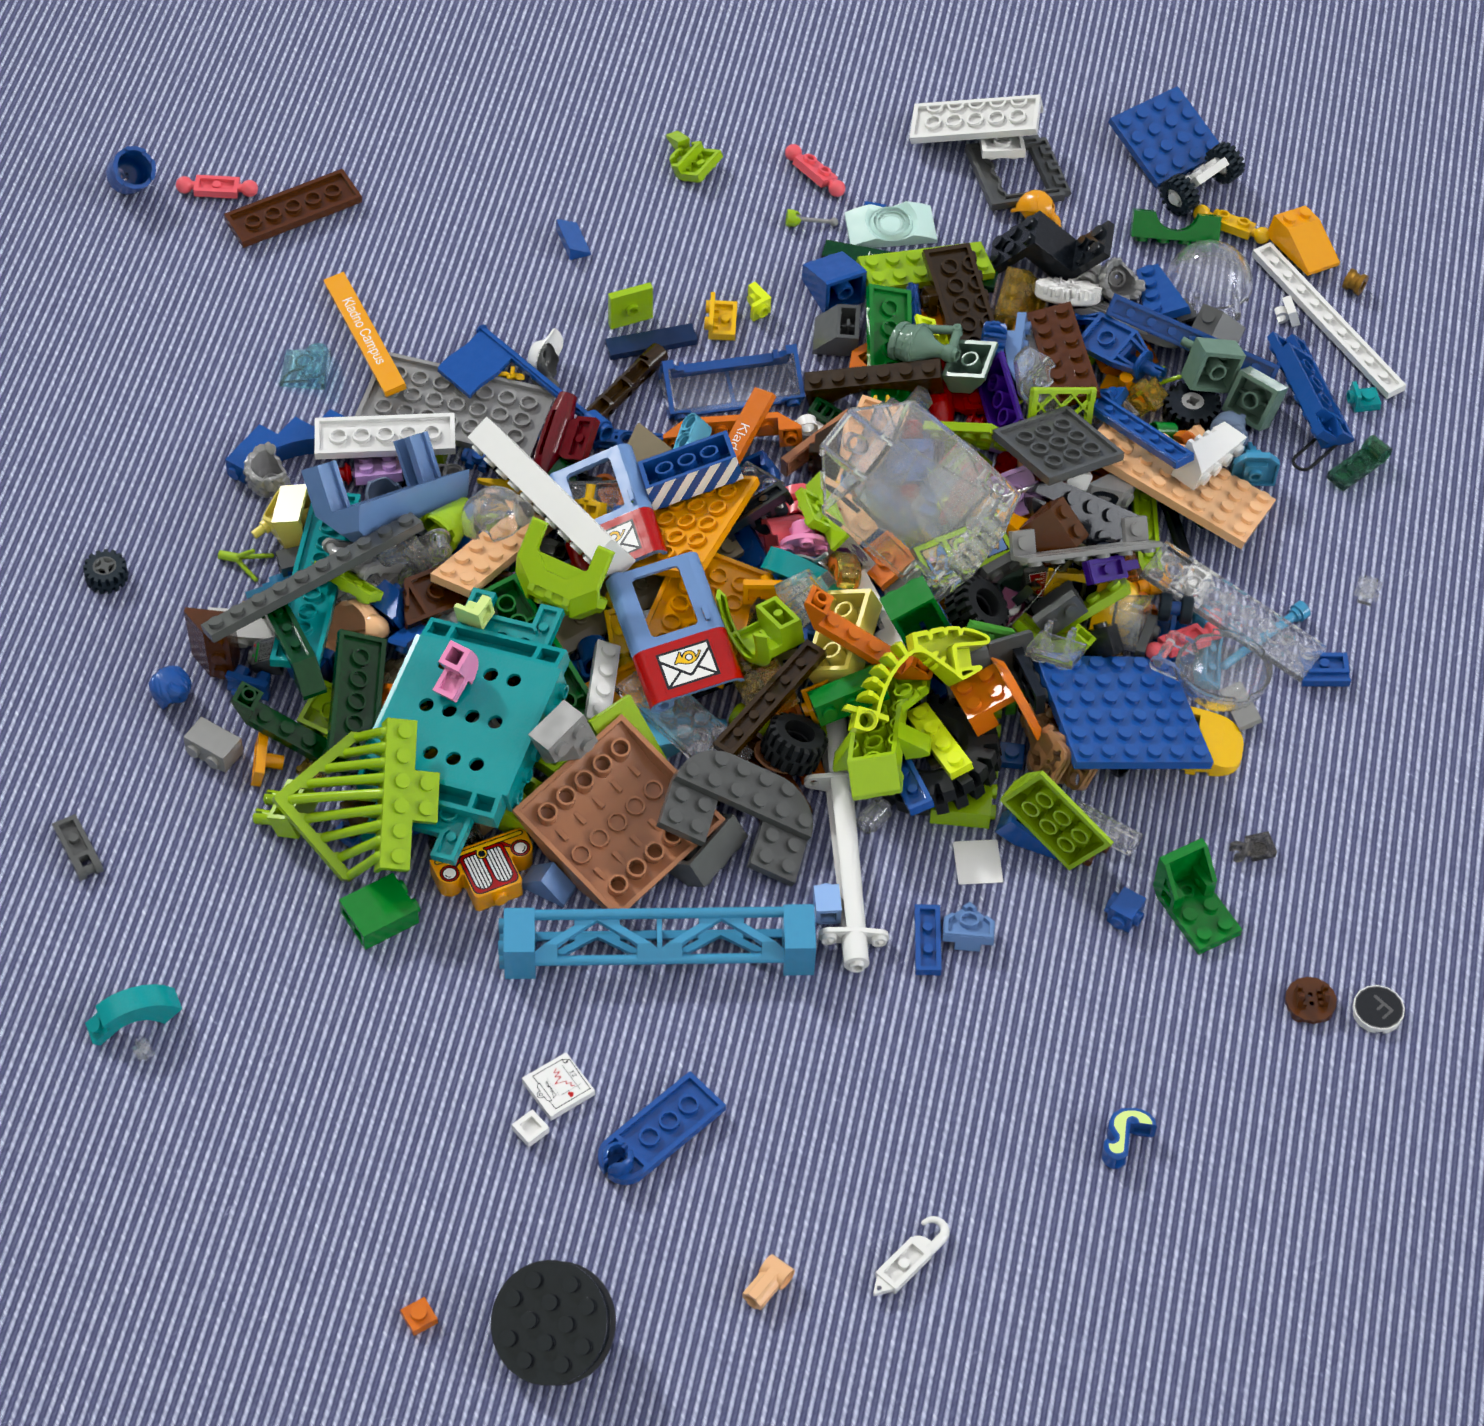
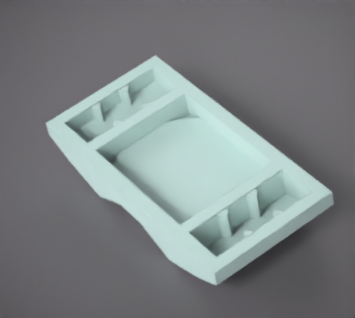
[844,201,937,248]

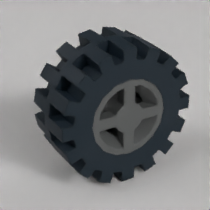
[83,549,128,594]

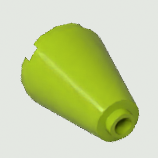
[419,497,477,557]

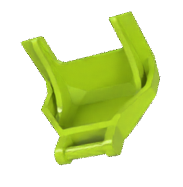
[515,516,615,620]

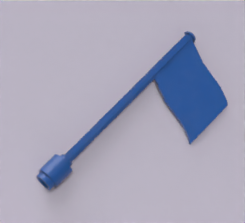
[438,324,614,442]

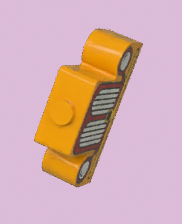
[429,827,533,911]

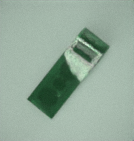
[1326,434,1392,491]

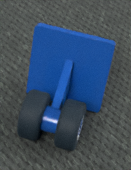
[1154,592,1195,664]

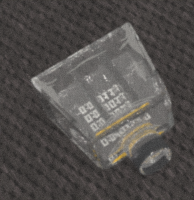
[774,569,836,628]

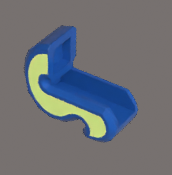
[1102,1108,1157,1169]

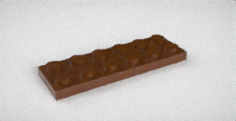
[224,168,362,248]
[1027,301,1101,408]

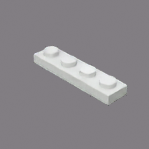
[584,639,621,721]

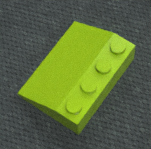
[1000,770,1114,871]

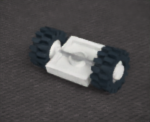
[1159,142,1245,216]

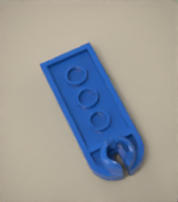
[598,1071,726,1185]

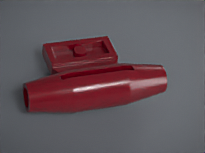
[534,391,600,474]

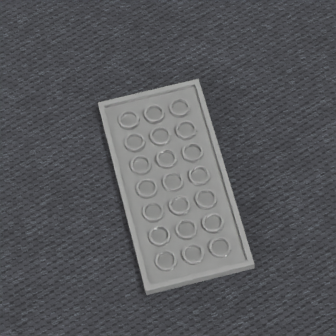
[355,352,556,458]

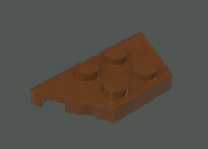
[402,565,484,630]

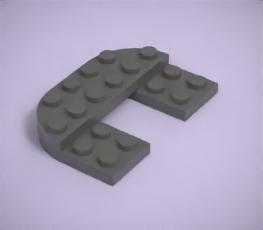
[656,750,813,887]

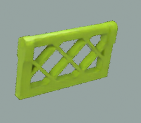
[1027,387,1097,425]

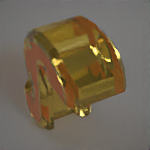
[825,551,861,589]

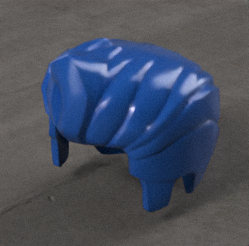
[149,666,192,710]

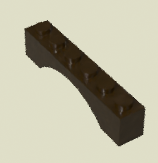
[804,359,944,407]

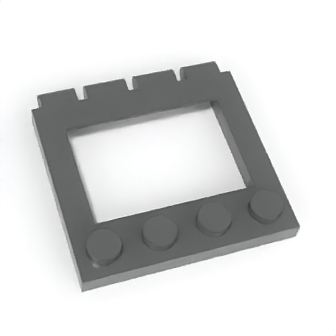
[965,135,1072,211]

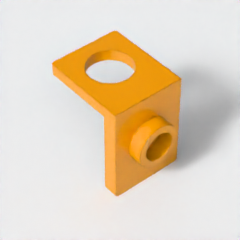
[800,680,829,724]

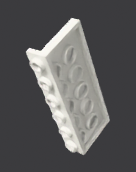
[909,94,1044,144]

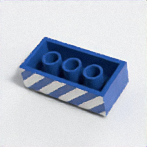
[637,430,744,510]

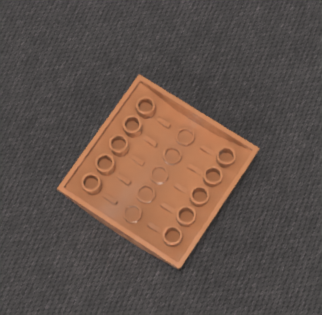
[512,714,726,909]

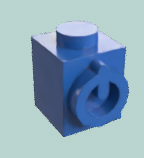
[1104,886,1146,933]

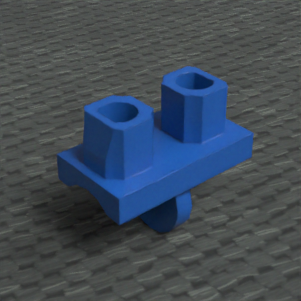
[225,664,271,702]

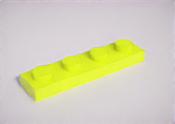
[907,702,974,780]

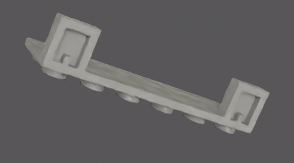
[1008,515,1163,567]

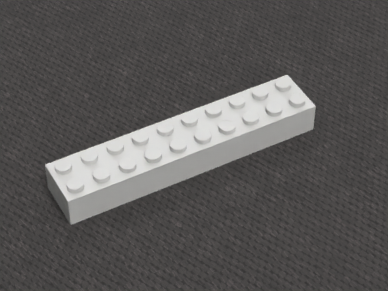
[468,416,636,579]

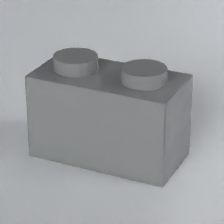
[183,716,244,773]

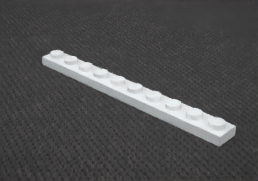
[1252,242,1406,399]

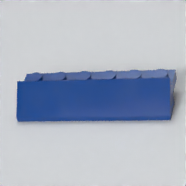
[1267,331,1355,449]

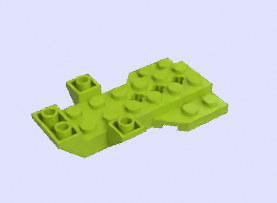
[832,665,932,801]

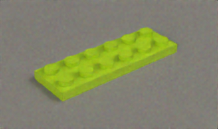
[856,241,996,289]

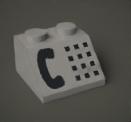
[1086,473,1136,509]

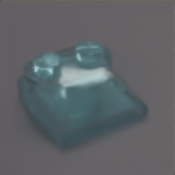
[279,343,332,390]

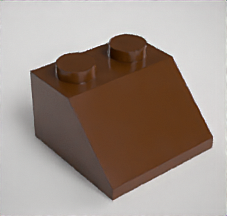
[1019,496,1089,568]

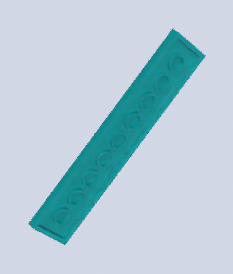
[269,493,361,668]

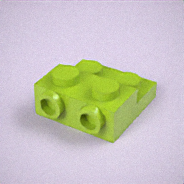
[296,680,332,738]

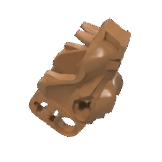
[1020,702,1098,791]

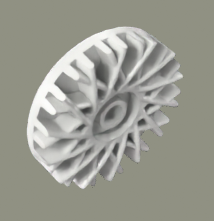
[1034,277,1102,307]

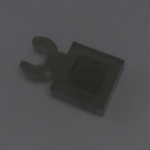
[1229,831,1277,862]

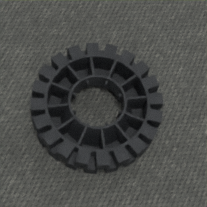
[882,694,1002,816]

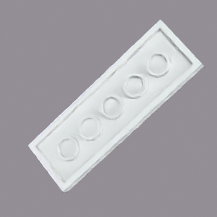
[314,413,456,460]

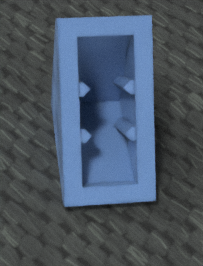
[522,862,576,907]

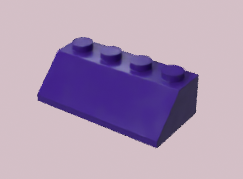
[978,351,1024,452]

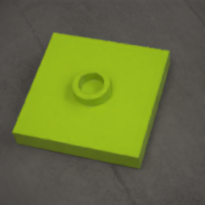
[608,282,653,330]

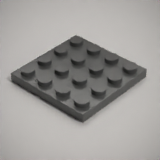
[992,406,1125,486]

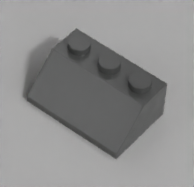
[669,813,748,887]

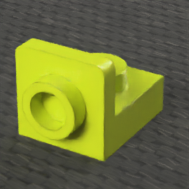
[747,282,771,321]

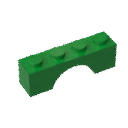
[1130,208,1222,247]

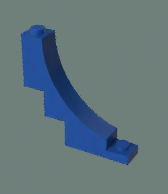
[225,409,345,484]

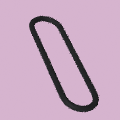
[1292,438,1338,471]

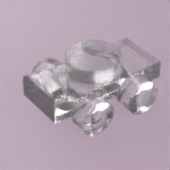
[1354,575,1382,606]

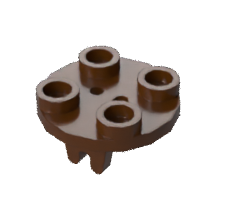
[1285,977,1337,1024]

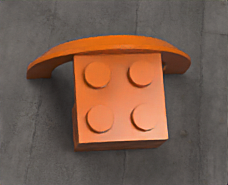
[950,657,1042,741]

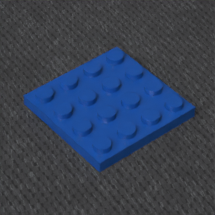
[1108,86,1219,188]

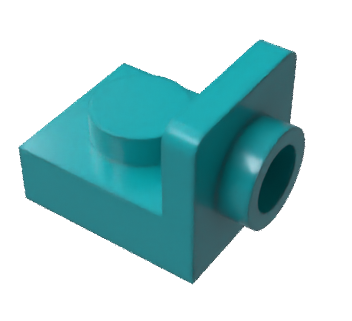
[1346,381,1382,413]

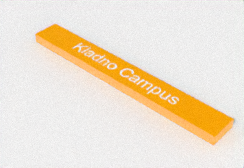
[323,272,407,397]

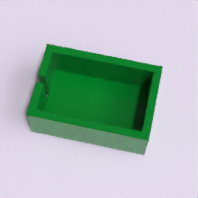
[880,575,950,647]

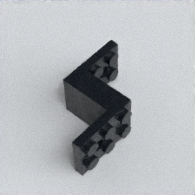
[989,211,1115,281]

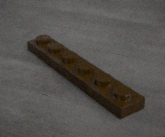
[713,639,827,756]

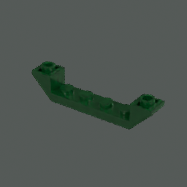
[261,603,327,700]
[230,681,358,774]

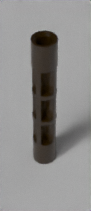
[576,343,668,418]

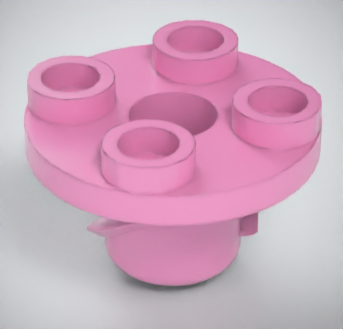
[780,519,828,556]

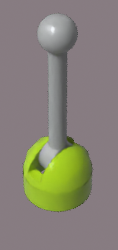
[785,209,838,227]

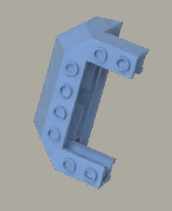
[301,431,470,543]

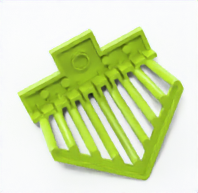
[272,717,440,882]

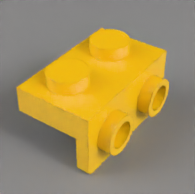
[704,292,737,341]

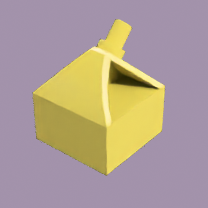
[251,484,311,549]

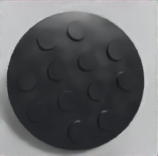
[491,1260,616,1386]

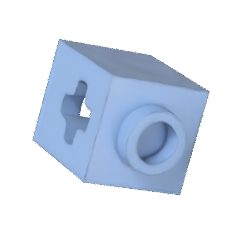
[813,883,842,925]

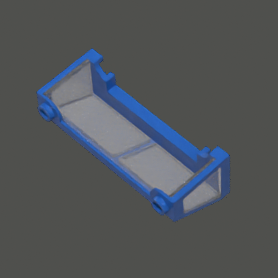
[658,344,805,422]

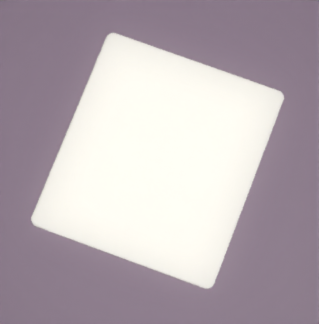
[953,839,1003,885]

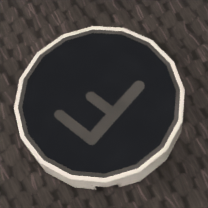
[1352,985,1405,1034]

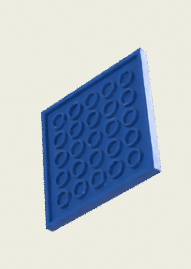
[1033,655,1214,769]

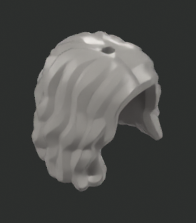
[1098,257,1146,301]
[243,442,291,498]

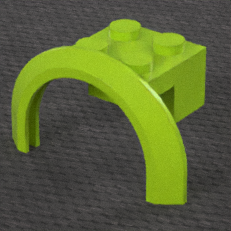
[716,589,805,667]

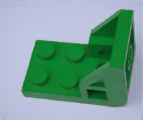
[1153,838,1242,955]

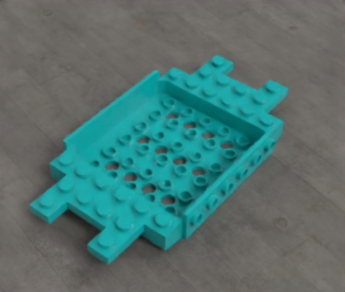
[356,587,570,866]

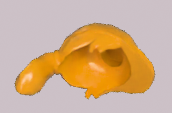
[1010,190,1062,228]

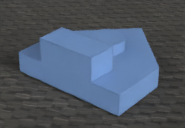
[942,902,995,952]

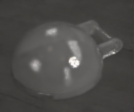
[1166,239,1253,321]
[1149,628,1273,712]

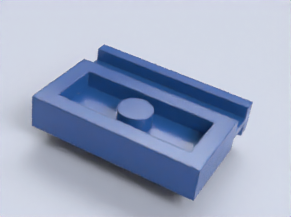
[1298,652,1351,687]

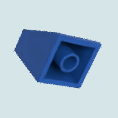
[802,251,867,313]

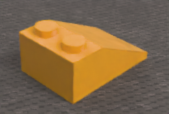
[1268,205,1340,276]

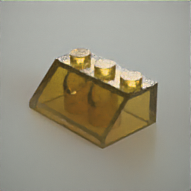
[995,266,1046,331]

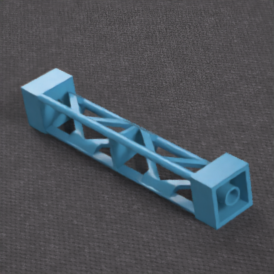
[498,904,816,979]

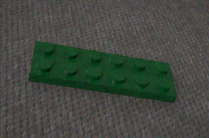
[326,629,387,773]

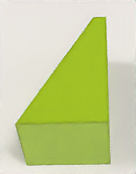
[666,130,690,150]

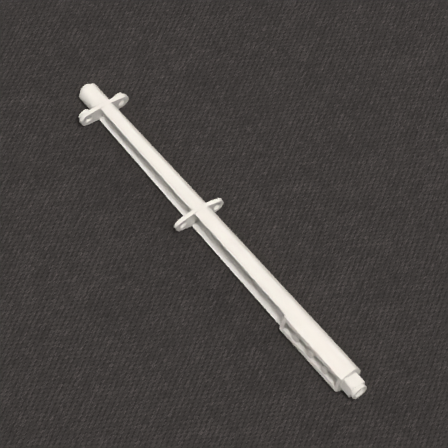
[804,555,889,973]

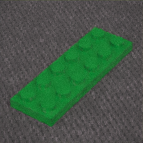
[866,283,914,416]

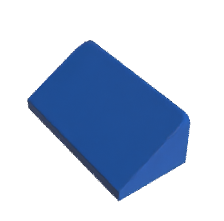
[556,219,591,260]

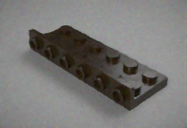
[922,243,1007,360]

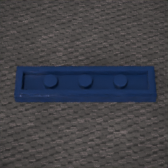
[605,323,698,360]

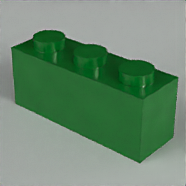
[807,664,890,727]

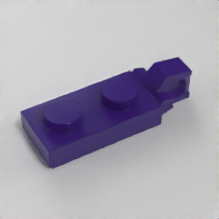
[1081,555,1139,586]

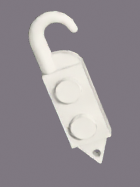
[873,1216,950,1296]

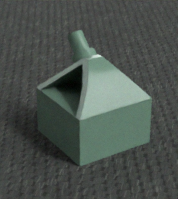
[1180,337,1246,394]
[1221,366,1288,431]

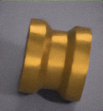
[1342,268,1369,296]

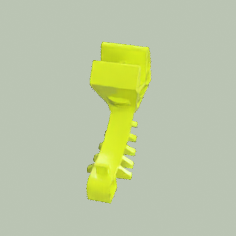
[842,626,990,734]

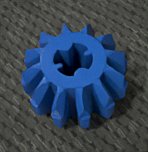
[980,321,1007,358]

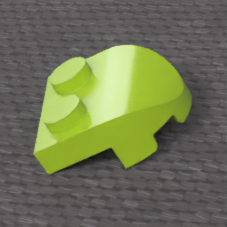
[669,141,723,183]

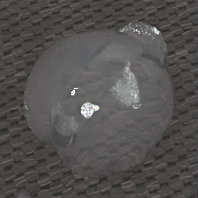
[461,485,534,542]

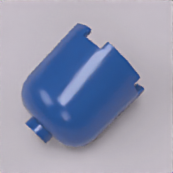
[106,146,156,195]

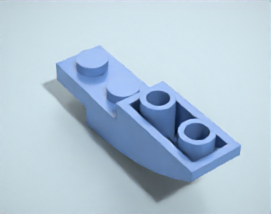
[1005,312,1035,401]

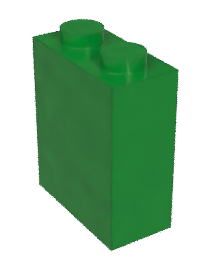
[339,873,421,950]

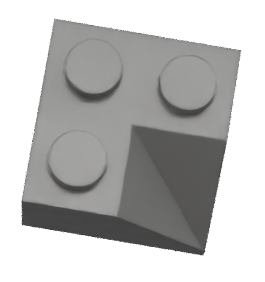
[528,700,598,763]

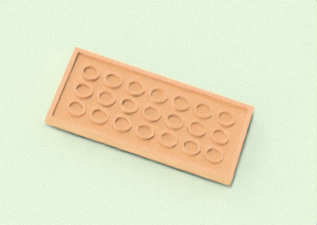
[1098,422,1276,549]

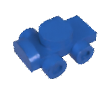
[461,447,492,473]

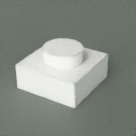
[512,1109,549,1148]

